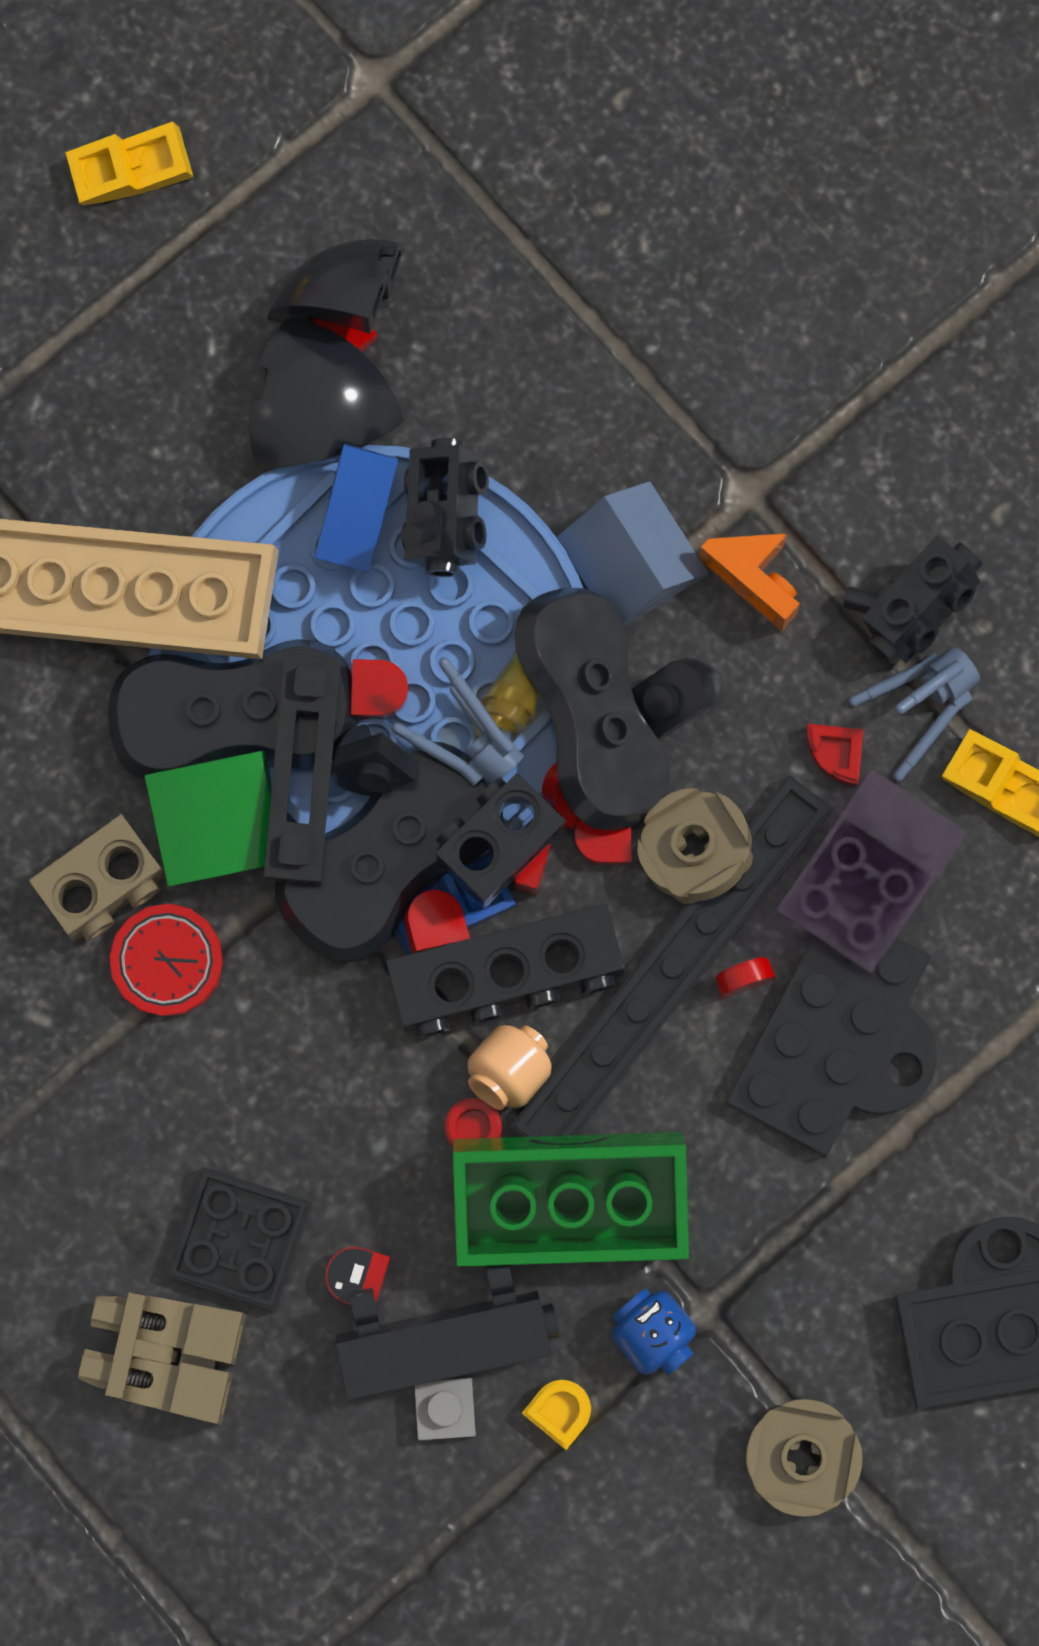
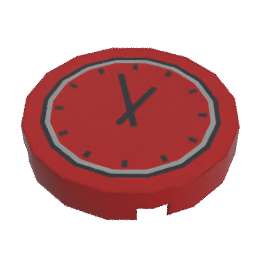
[109,903,223,1017]

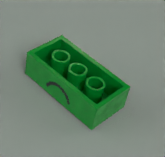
[453,1132,689,1266]

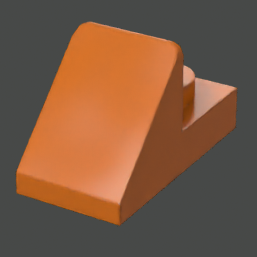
[699,534,800,632]

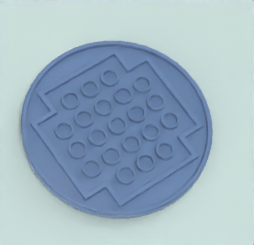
[149,445,583,878]

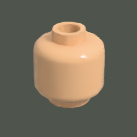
[468,1025,552,1110]

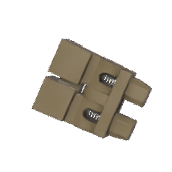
[78,1292,246,1425]

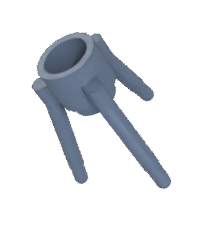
[848,647,981,782]
[392,657,524,786]

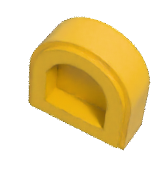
[522,1380,591,1450]

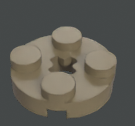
[637,788,753,904]
[745,1399,862,1517]

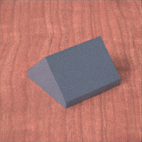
[556,481,709,626]

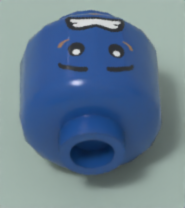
[612,1288,696,1376]

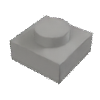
[415,1378,476,1440]

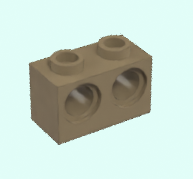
[29,814,166,942]

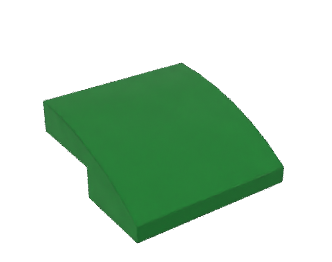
[145,750,272,886]

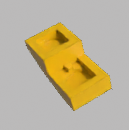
[65,121,193,205]
[942,729,1039,837]

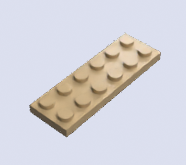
[0,519,279,659]

